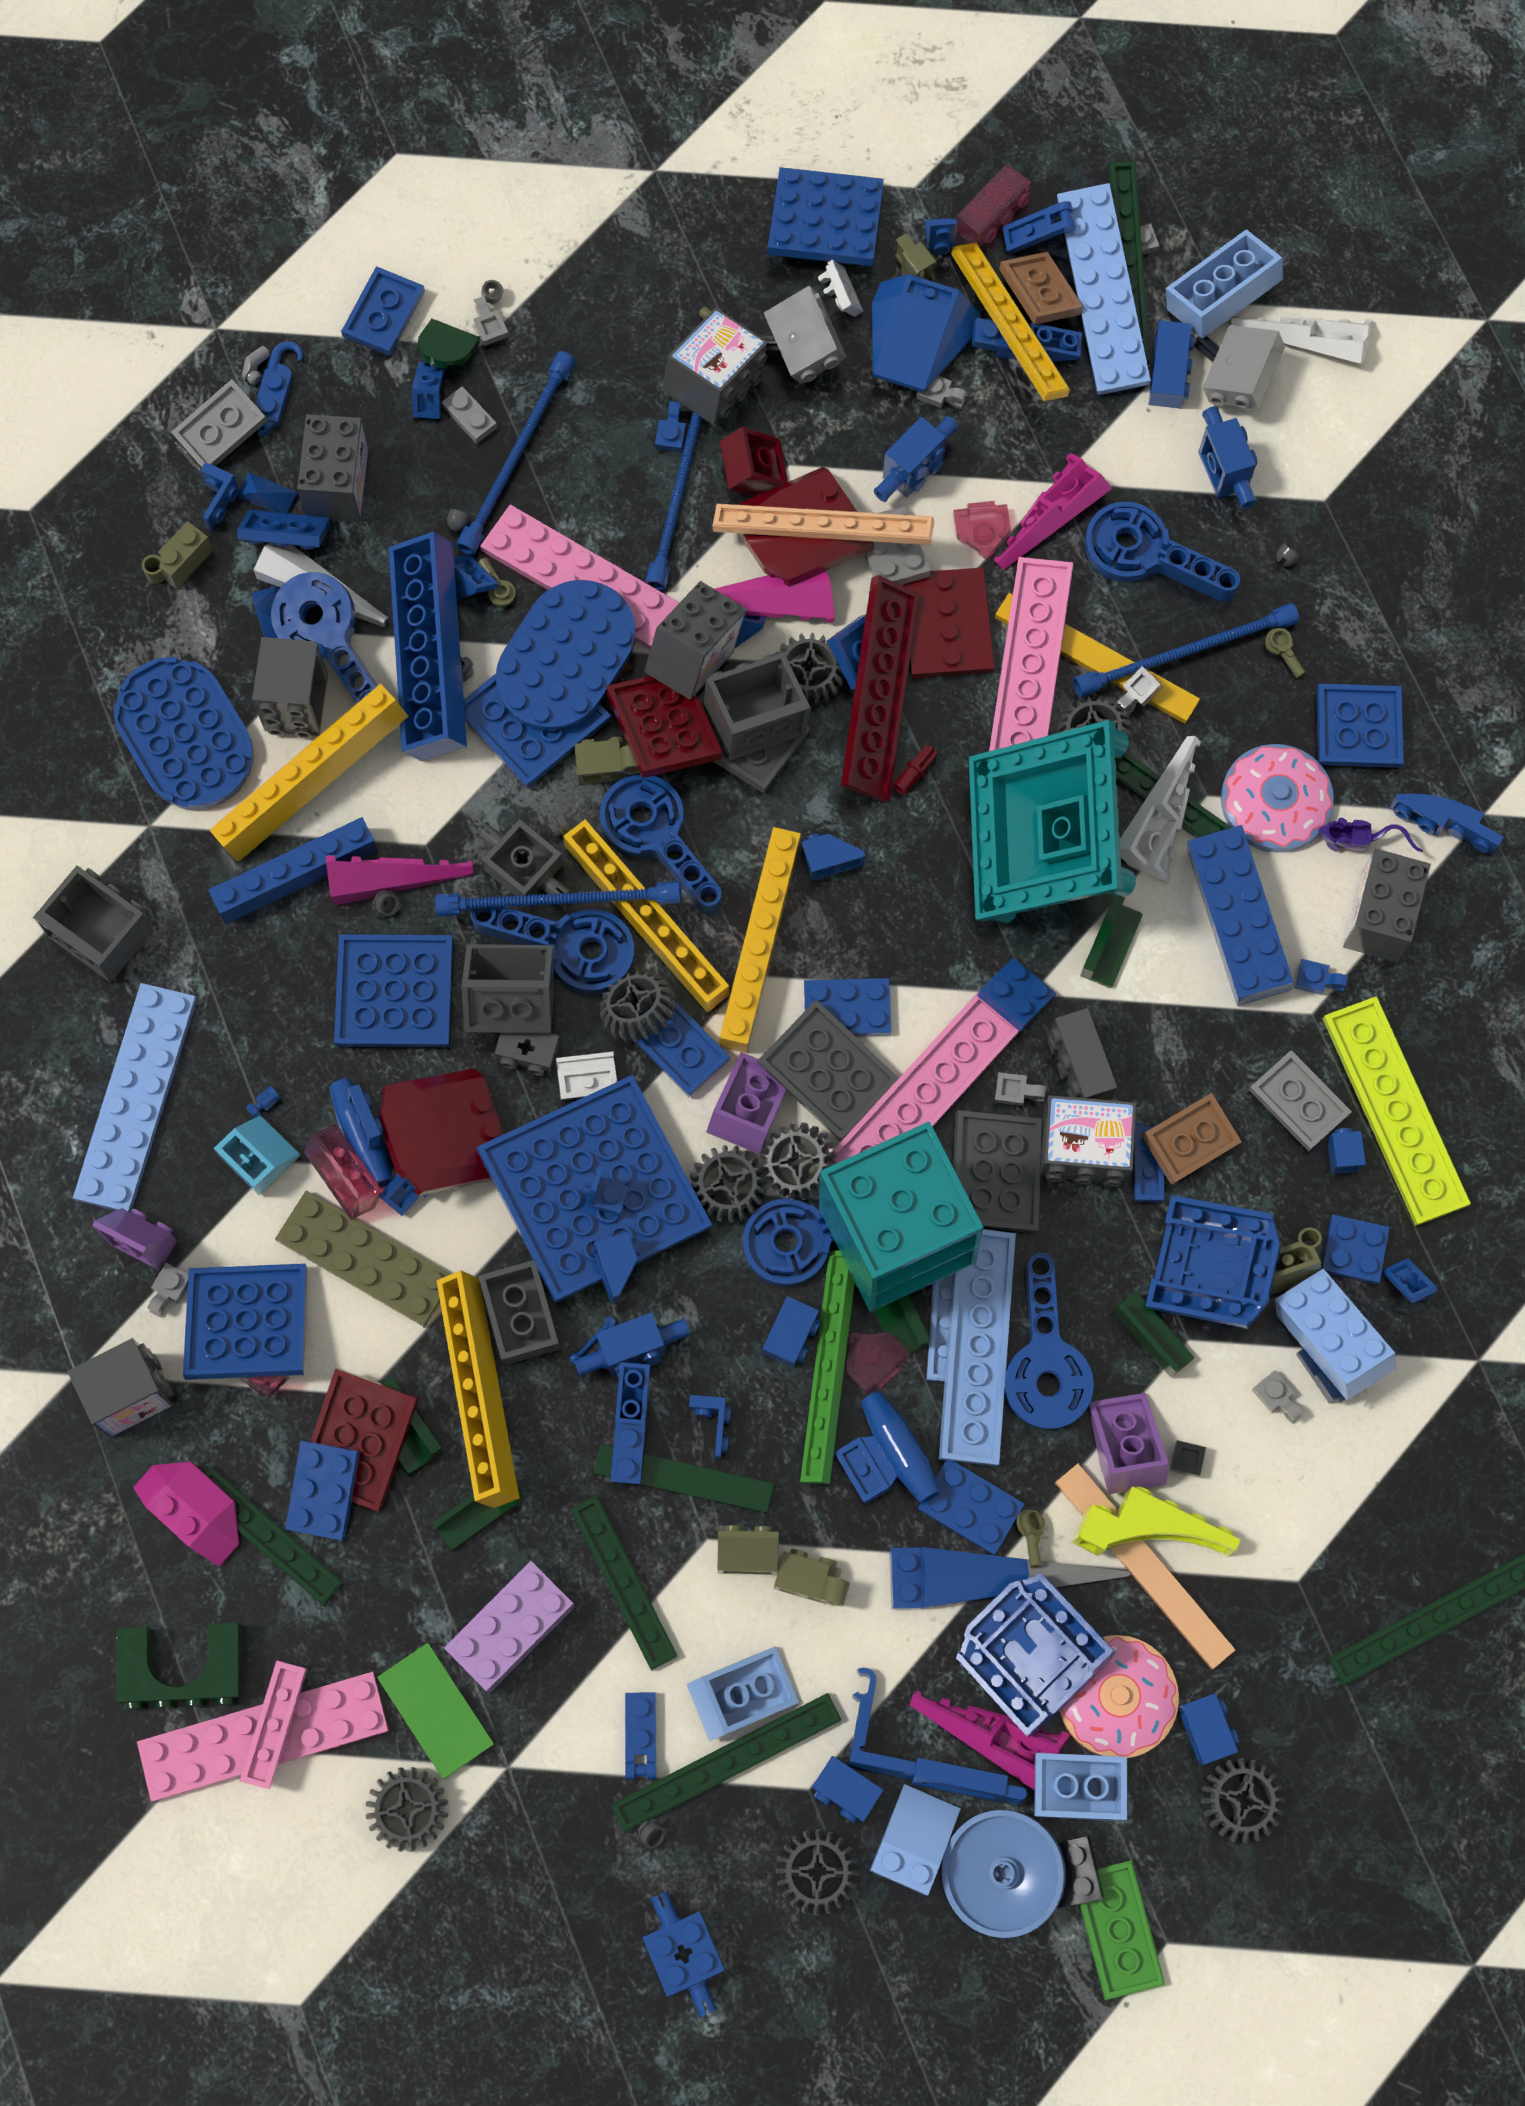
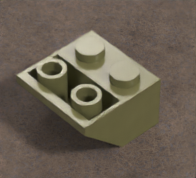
[717,1525,779,1575]

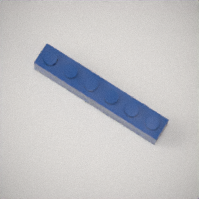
[208,817,378,924]

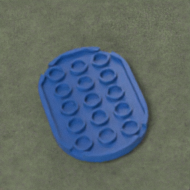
[496,580,636,731]
[114,657,253,809]

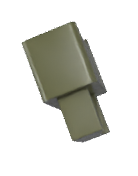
[895,233,937,283]

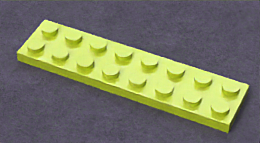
[1323,996,1471,1226]

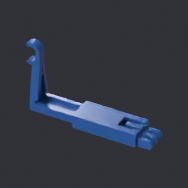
[848,1668,1027,1806]

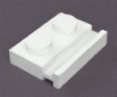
[556,1052,617,1101]

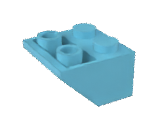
[213,1115,301,1195]

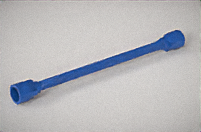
[455,351,576,556]
[645,412,702,591]
[1073,603,1299,698]
[435,881,681,917]

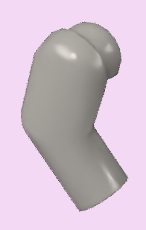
[242,346,270,385]

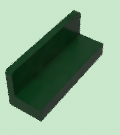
[1080,895,1143,988]
[1113,1291,1195,1378]
[874,1295,930,1359]
[381,1376,441,1475]
[433,1488,526,1552]

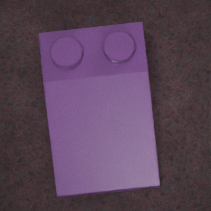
[706,1052,786,1154]
[92,1208,177,1271]
[1088,1393,1169,1494]

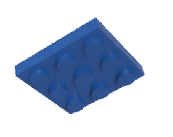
[1317,684,1404,768]

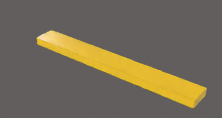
[951,243,1070,401]
[995,593,1200,724]

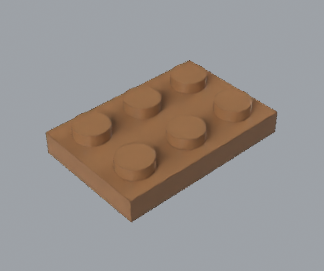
[999,252,1083,325]
[1141,1093,1242,1184]

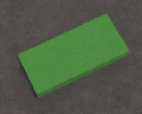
[377,1642,495,1780]
[1079,1860,1165,2000]

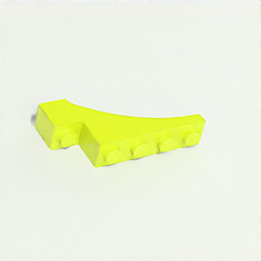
[1072,1486,1241,1556]

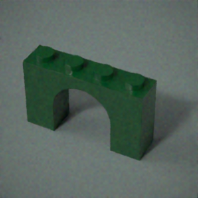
[116,1623,243,1709]

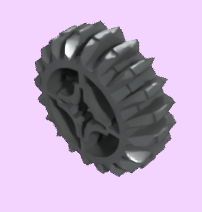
[775,632,845,706]
[1058,696,1133,759]
[599,969,676,1043]
[760,1122,838,1200]
[690,1145,767,1223]
[1201,1758,1285,1843]
[365,1767,449,1852]
[776,1829,859,1915]

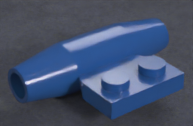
[329,1078,394,1190]
[834,1391,941,1505]

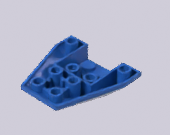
[872,274,981,393]

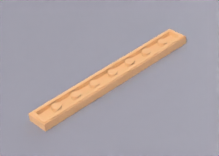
[713,504,934,545]
[1055,1464,1235,1670]

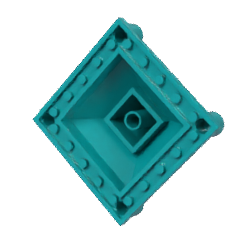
[969,720,1136,923]

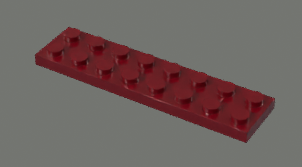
[841,575,919,803]

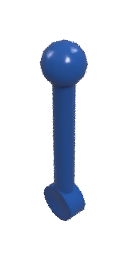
[569,1317,616,1364]

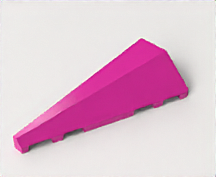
[994,453,1112,570]
[715,571,835,623]
[326,856,474,906]
[910,1691,1071,1790]

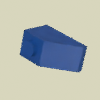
[801,833,865,881]
[592,1232,640,1304]

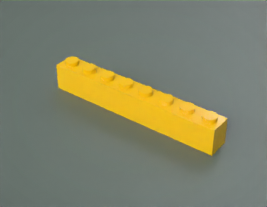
[210,683,409,862]
[563,819,729,1013]
[720,827,801,1053]
[436,1270,519,1508]

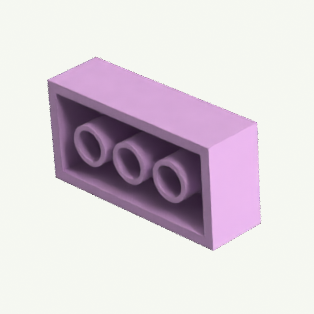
[444,1561,575,1694]

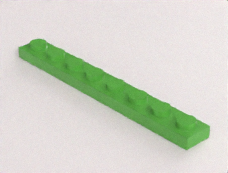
[800,1250,855,1484]

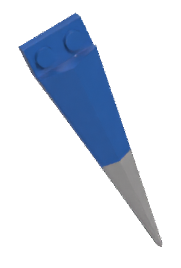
[889,1547,1132,1609]

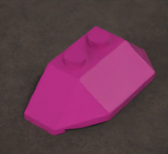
[133,1462,240,1567]

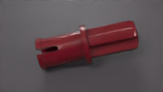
[892,745,938,796]

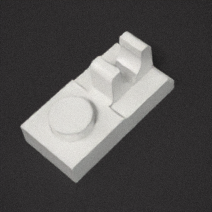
[818,260,863,317]

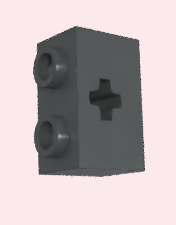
[494,1033,561,1076]

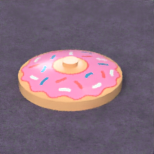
[1059,1635,1179,1758]

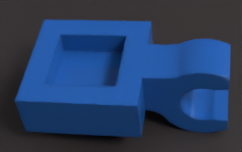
[655,401,686,452]
[1295,959,1348,995]

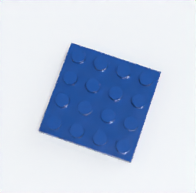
[767,167,884,266]
[464,674,611,789]
[334,934,453,1047]
[183,1263,307,1380]

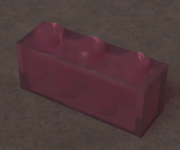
[956,164,1031,248]
[304,1124,383,1220]

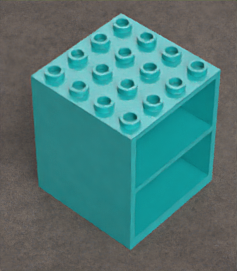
[819,1121,984,1312]

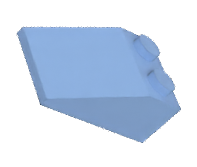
[686,1646,799,1741]
[1034,1753,1127,1821]
[869,1784,961,1896]

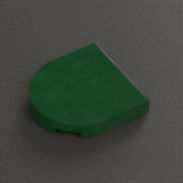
[417,318,480,368]

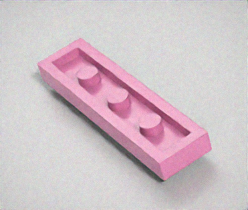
[240,1661,307,1790]

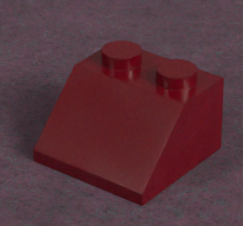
[720,427,788,495]

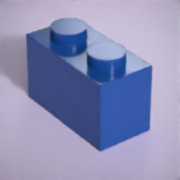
[762,1296,821,1368]
[1178,1693,1239,1766]
[812,1756,883,1824]

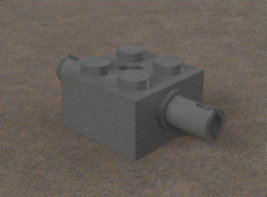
[475,819,572,905]

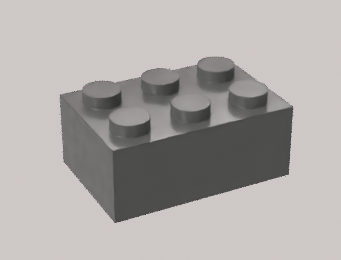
[1047,1008,1117,1100]
[478,1260,561,1366]

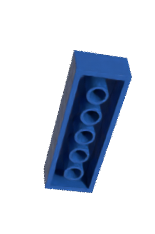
[1187,825,1294,1006]

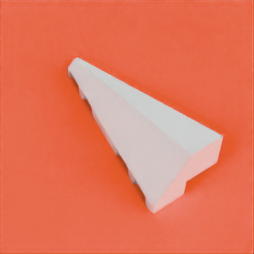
[1231,316,1373,364]
[254,542,389,627]
[1119,736,1201,882]

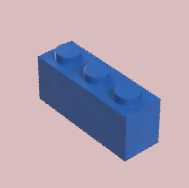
[1148,320,1195,409]

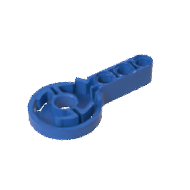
[1085,502,1240,602]
[271,572,378,704]
[600,774,722,915]
[470,906,635,994]
[743,1199,835,1287]
[1004,1253,1094,1429]

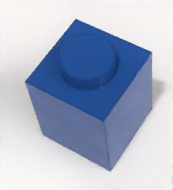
[1327,1128,1366,1174]

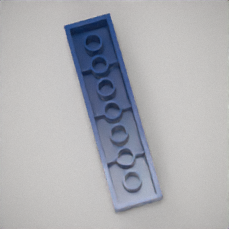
[388,532,467,761]

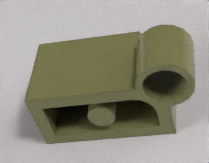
[142,521,213,589]
[575,737,640,785]
[1270,1228,1322,1296]
[774,1549,850,1607]

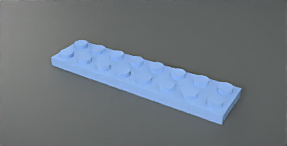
[1057,183,1151,395]
[73,983,197,1212]
[939,1229,1016,1466]

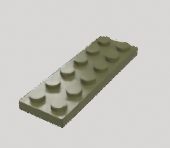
[275,1190,451,1328]

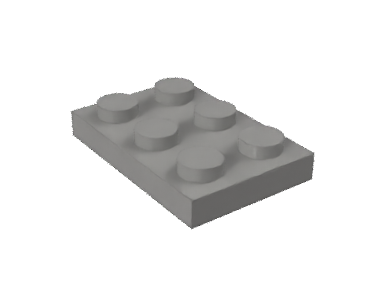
[171,379,268,467]
[864,506,930,585]
[1249,1050,1352,1151]

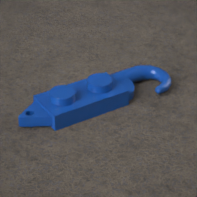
[255,341,303,438]

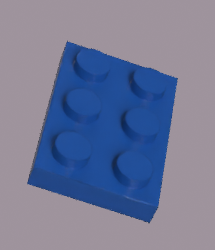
[341,266,425,356]
[237,509,330,549]
[804,978,891,1037]
[634,1001,730,1098]
[285,1440,361,1541]
[917,1460,1024,1555]

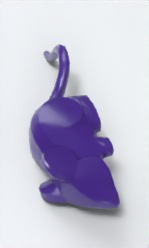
[1319,818,1423,852]

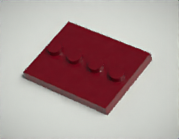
[902,567,994,678]
[606,676,723,778]
[311,1368,419,1511]

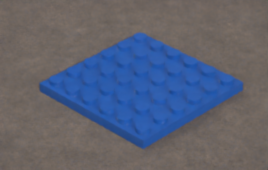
[477,1075,712,1303]

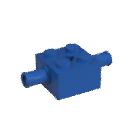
[1198,406,1257,509]
[873,416,958,502]
[573,1312,690,1378]
[642,1891,725,2018]

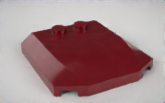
[738,467,874,587]
[378,1068,504,1196]

